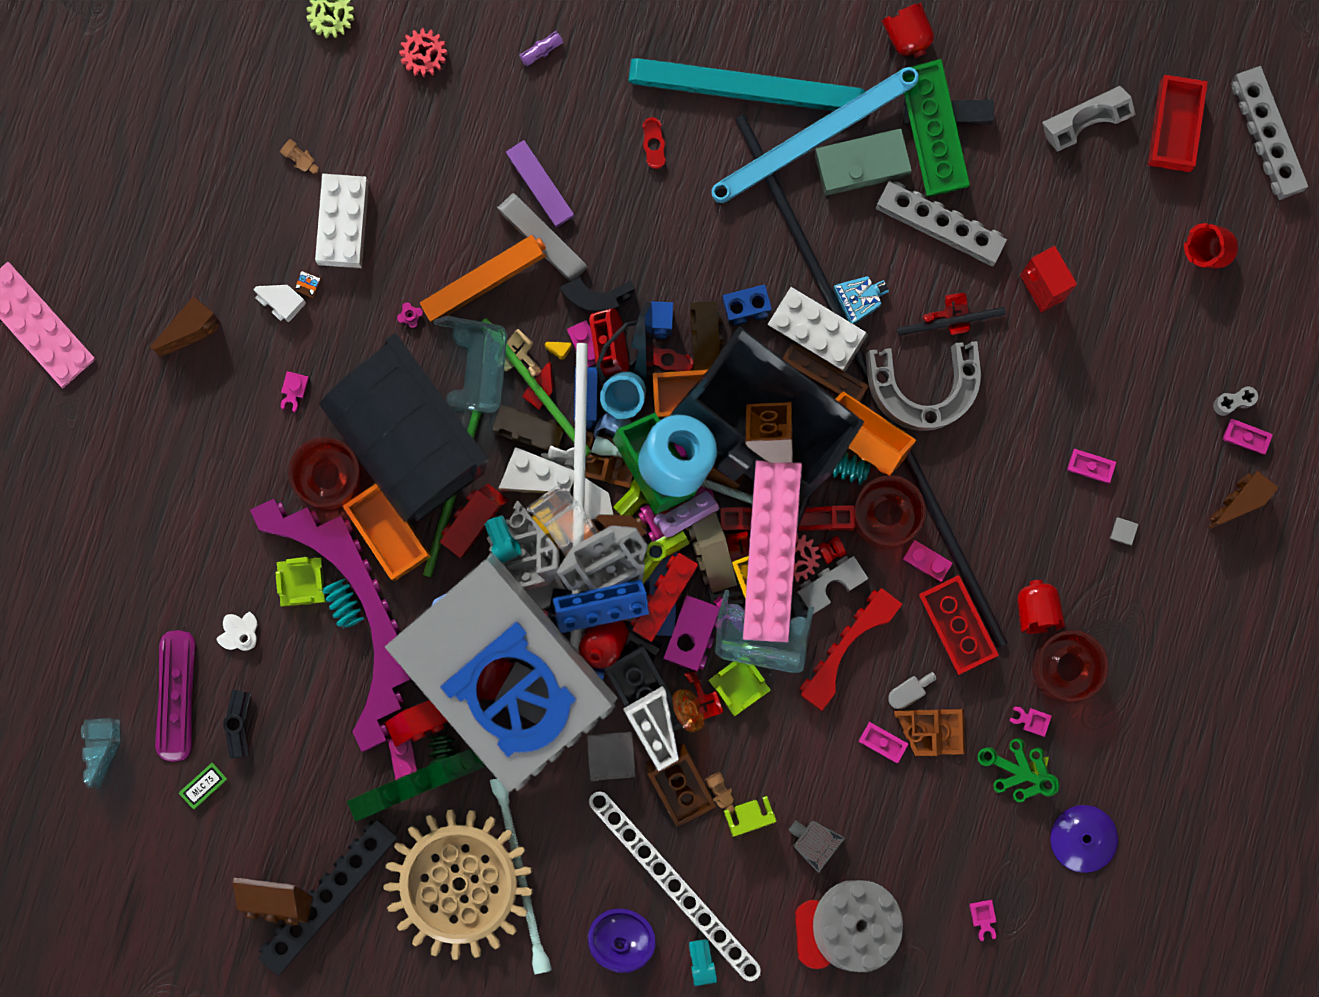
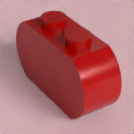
[589,308,629,377]
[795,900,830,969]

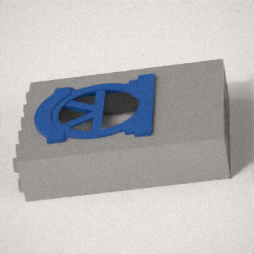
[385,554,617,792]

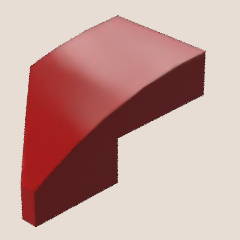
[522,362,555,409]

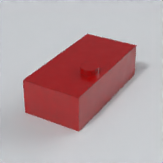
[1020,246,1077,313]
[919,575,999,675]

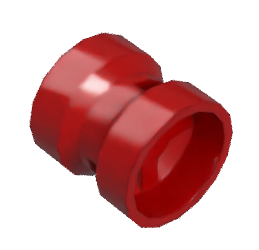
[817,536,847,565]

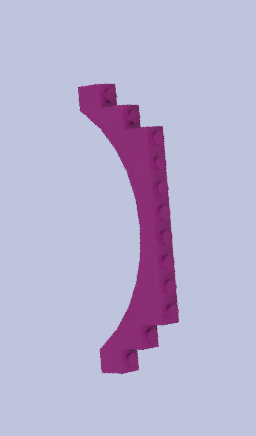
[250,499,413,752]

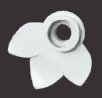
[541,446,574,470]
[217,612,258,651]

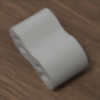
[1213,387,1258,416]

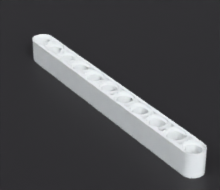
[589,792,761,981]

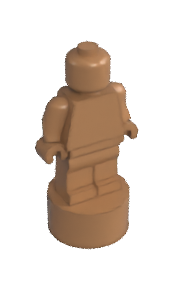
[280,139,319,174]
[705,772,735,814]

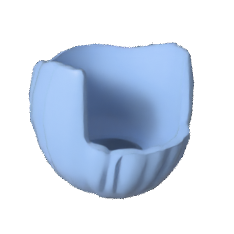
[594,412,631,438]

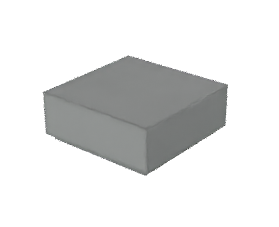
[1110,517,1138,546]

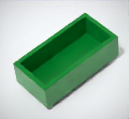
[613,412,698,515]

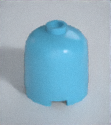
[600,372,646,419]

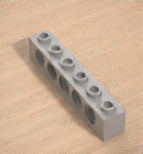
[1231,66,1308,200]
[876,181,1007,267]

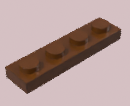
[783,342,868,402]

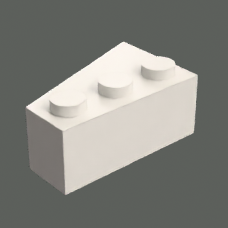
[499,447,574,495]
[624,686,678,771]

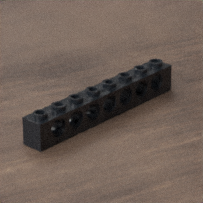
[258,820,399,976]

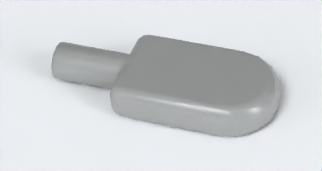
[888,672,937,709]

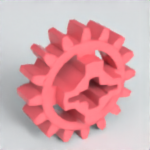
[399,28,447,77]
[793,533,821,582]

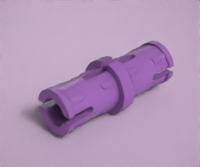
[520,31,563,67]

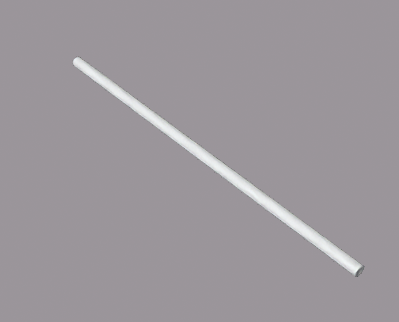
[571,343,588,653]

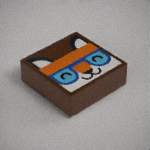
[293,270,322,299]

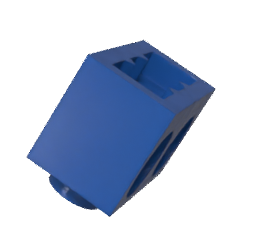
[722,284,772,326]
[651,301,673,339]

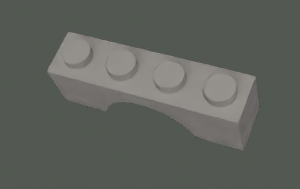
[1042,86,1136,152]

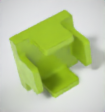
[276,557,326,607]
[708,654,771,717]
[724,796,776,836]

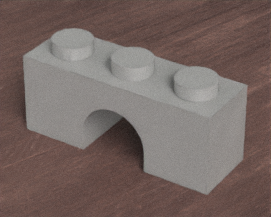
[796,556,868,615]

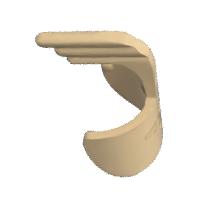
[494,329,541,377]

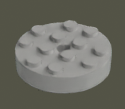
[813,880,903,972]

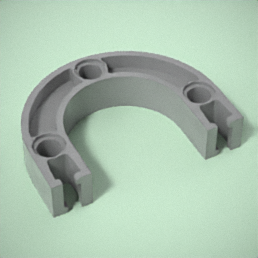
[865,341,981,431]

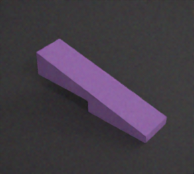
[506,140,574,228]

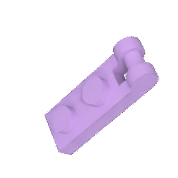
[654,491,719,537]

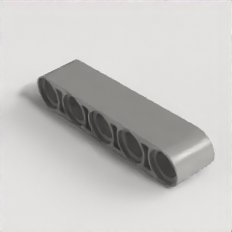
[497,193,588,282]

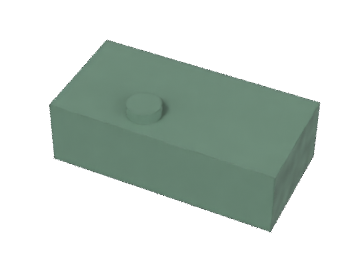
[814,129,912,196]

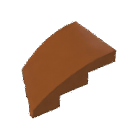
[585,431,634,488]
[894,709,966,756]

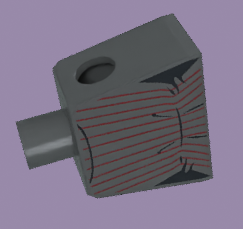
[788,820,845,872]

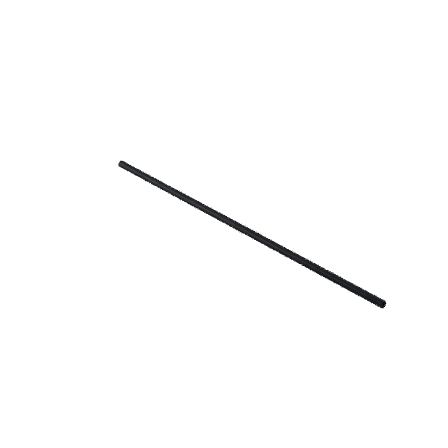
[735,114,1008,648]

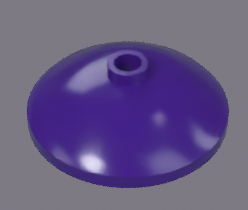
[1050,805,1118,873]
[588,909,655,972]

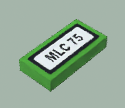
[179,763,228,810]

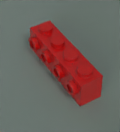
[631,553,698,643]

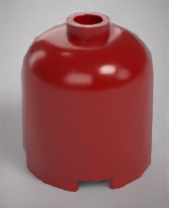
[881,3,934,58]
[1184,223,1238,269]
[1017,580,1065,634]
[578,620,629,669]
[476,657,514,703]

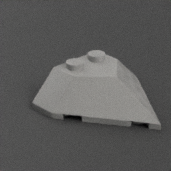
[481,501,559,591]
[556,526,647,592]

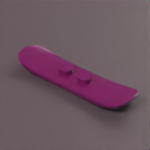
[155,630,196,762]

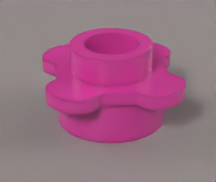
[397,303,423,328]

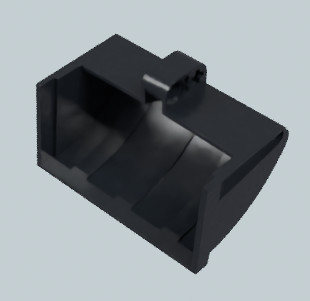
[670,327,864,506]
[319,332,488,523]

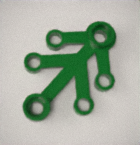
[978,738,1060,802]

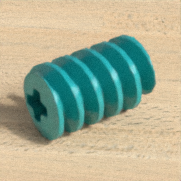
[833,452,871,486]
[322,579,364,629]

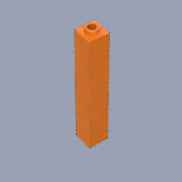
[420,235,547,324]

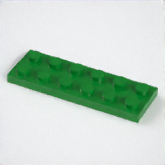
[899,59,970,197]

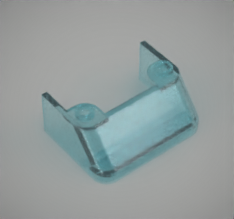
[434,316,507,413]
[715,590,814,673]

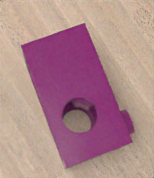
[663,595,722,673]

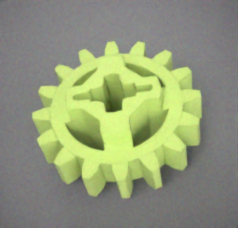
[307,0,354,38]

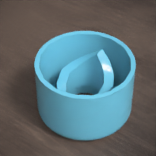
[638,415,717,497]

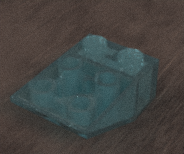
[81,718,121,788]

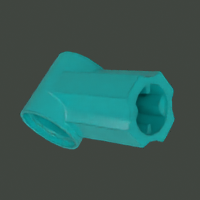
[485,516,521,564]
[689,939,717,986]

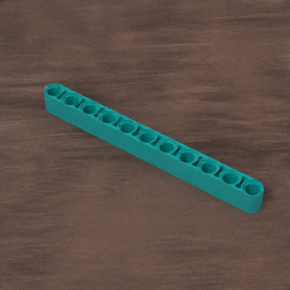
[628,58,866,111]

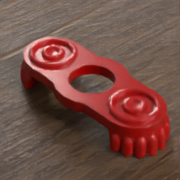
[642,117,666,169]
[653,344,693,372]

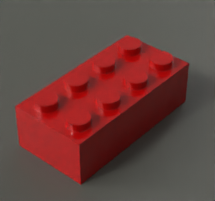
[1148,75,1208,172]

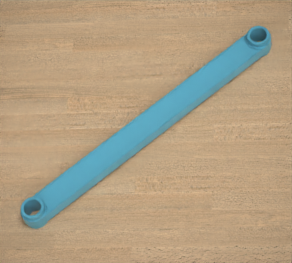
[711,67,918,203]

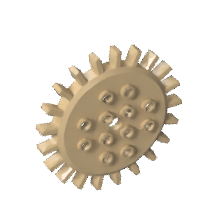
[384,810,533,960]

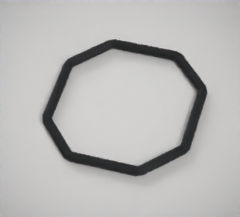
[596,320,639,384]

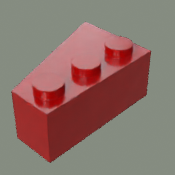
[440,484,509,558]
[385,700,452,747]

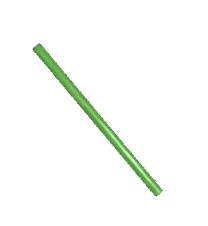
[480,318,592,456]
[423,407,483,577]

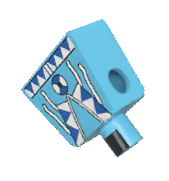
[833,276,889,325]

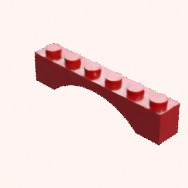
[720,505,855,533]
[799,588,902,711]

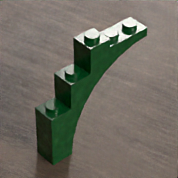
[347,748,487,822]

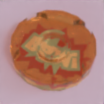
[672,689,704,733]

